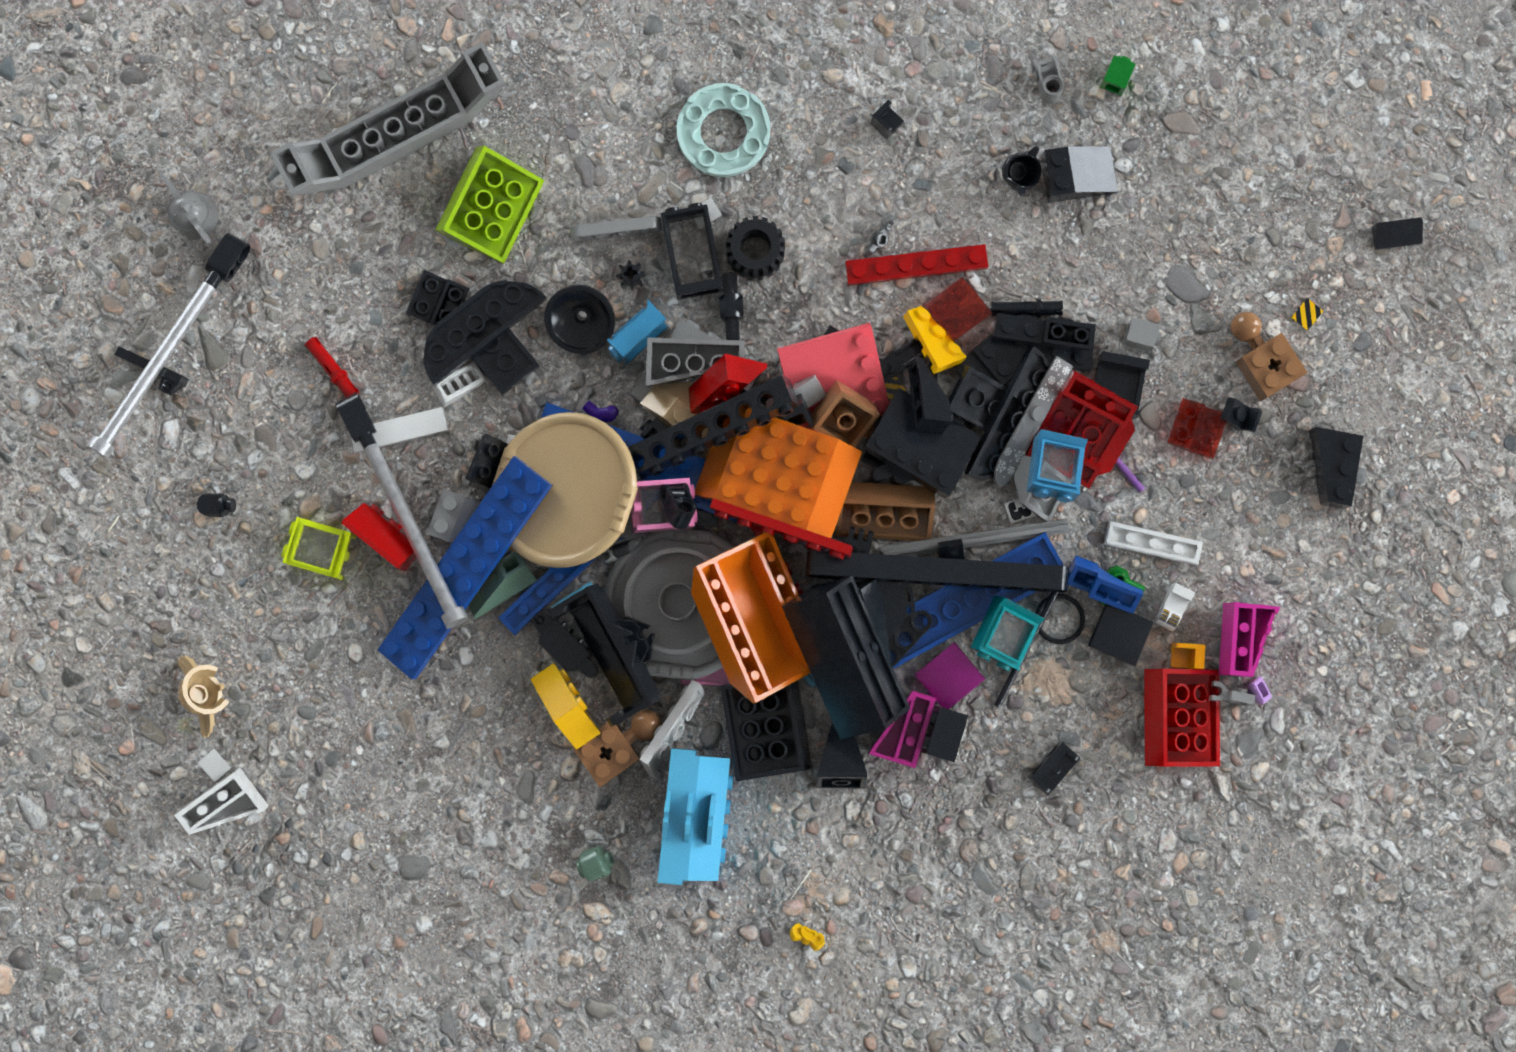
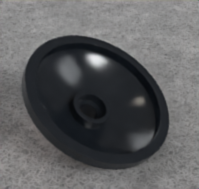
[544,284,615,354]

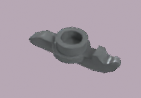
[862,220,894,258]

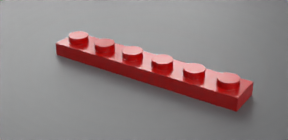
[845,244,989,286]
[710,498,853,560]

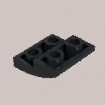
[405,270,469,326]
[1088,604,1154,666]

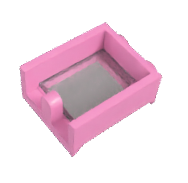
[630,478,697,534]

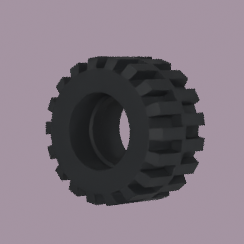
[726,216,785,280]

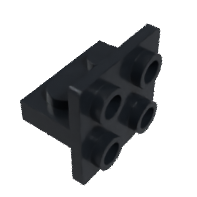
[465,434,508,489]

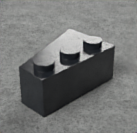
[1308,427,1364,509]

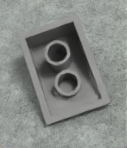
[426,489,480,544]

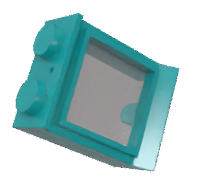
[970,596,1045,672]

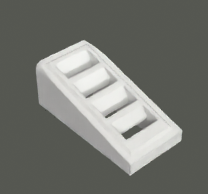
[433,361,486,407]

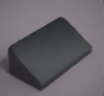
[1371,217,1423,250]

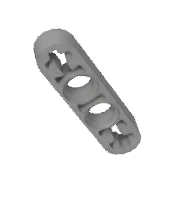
[570,216,662,242]

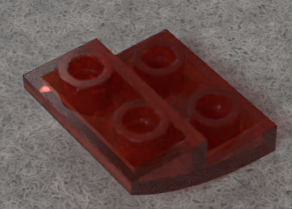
[924,278,992,342]
[1167,398,1226,460]

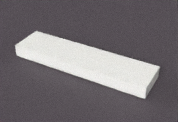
[351,407,449,453]
[1103,521,1203,566]

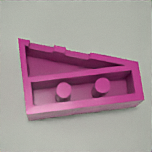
[1218,602,1280,677]
[867,691,936,768]

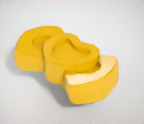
[789,923,825,951]

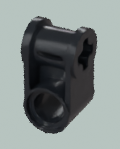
[659,483,696,529]

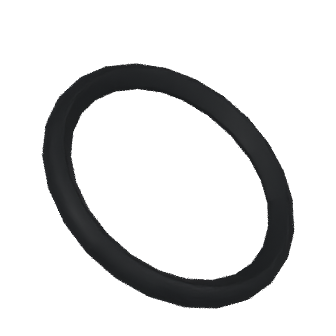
[1035,594,1085,644]

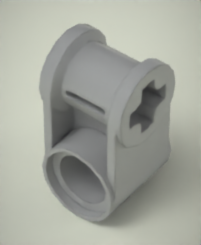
[1031,54,1064,103]

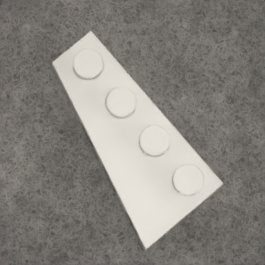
[639,680,705,780]

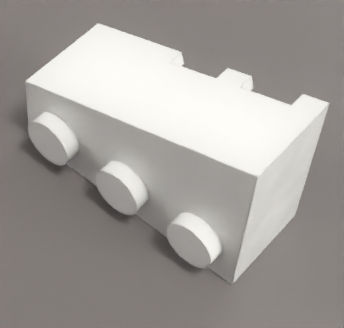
[174,767,269,835]

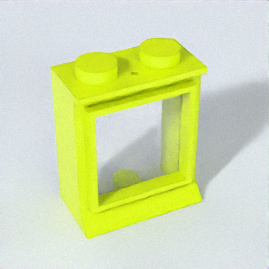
[281,517,356,580]

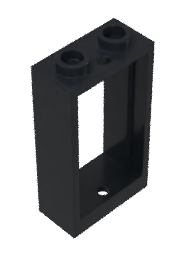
[661,203,723,300]

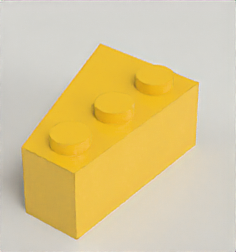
[530,663,601,750]

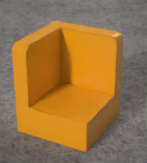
[1170,643,1205,669]

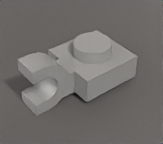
[1209,681,1255,706]

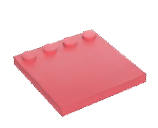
[777,323,889,432]

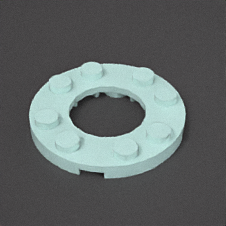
[677,83,770,177]

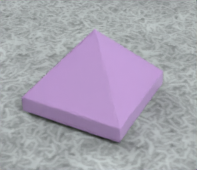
[1247,676,1272,705]

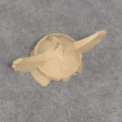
[177,655,229,738]

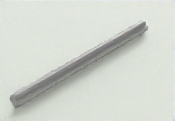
[880,519,1069,556]

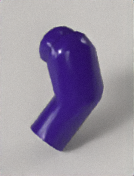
[582,400,619,422]

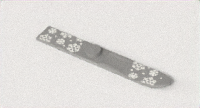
[994,356,1073,487]

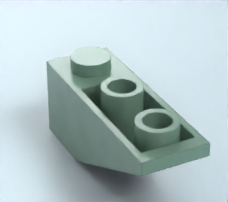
[468,551,537,619]

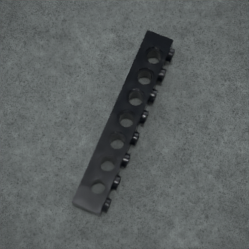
[628,375,800,481]

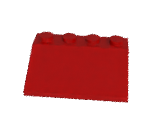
[1144,669,1220,767]

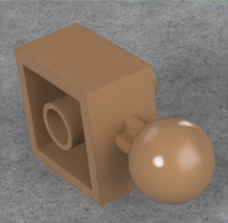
[1231,312,1308,402]
[811,380,880,447]
[572,710,662,787]

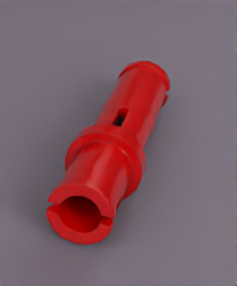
[304,336,360,398]

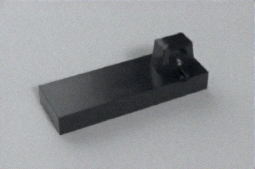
[114,346,189,396]

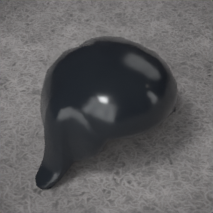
[1002,146,1042,197]

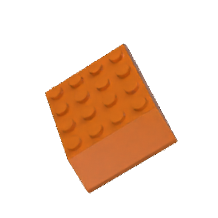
[695,408,862,538]
[691,533,811,703]

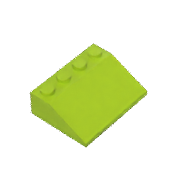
[435,145,545,264]

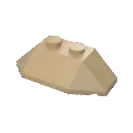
[640,382,710,460]

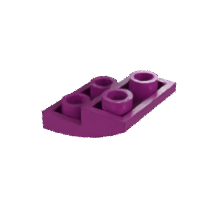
[915,642,985,709]

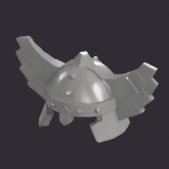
[159,171,218,244]

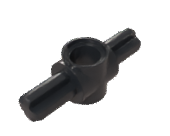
[719,272,744,340]

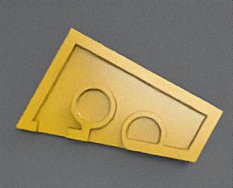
[903,306,966,374]

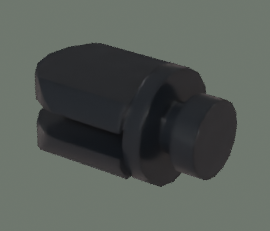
[197,493,236,517]

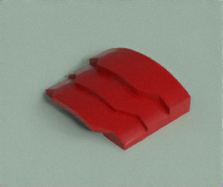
[1026,370,1138,488]

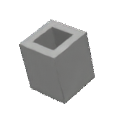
[1122,317,1162,352]

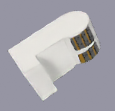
[1154,583,1195,632]

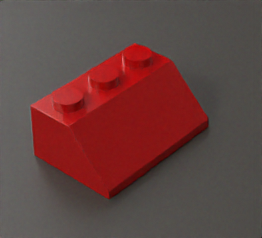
[688,354,767,414]
[341,503,417,572]

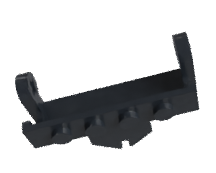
[548,583,661,727]

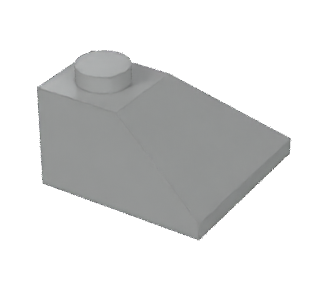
[1013,455,1070,522]

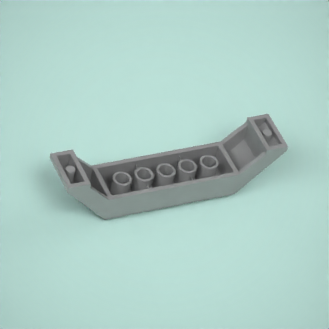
[270,41,506,196]

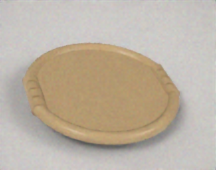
[492,412,638,568]

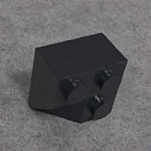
[922,707,969,763]

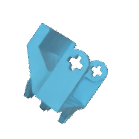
[657,748,733,885]

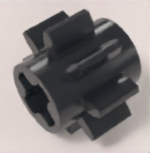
[616,260,646,291]

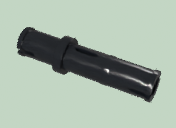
[990,299,1063,318]

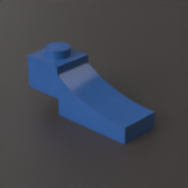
[1068,555,1143,614]

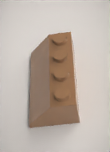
[836,482,935,541]

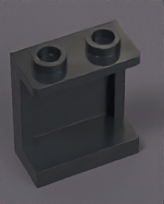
[1094,351,1150,420]

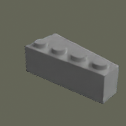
[646,337,745,388]

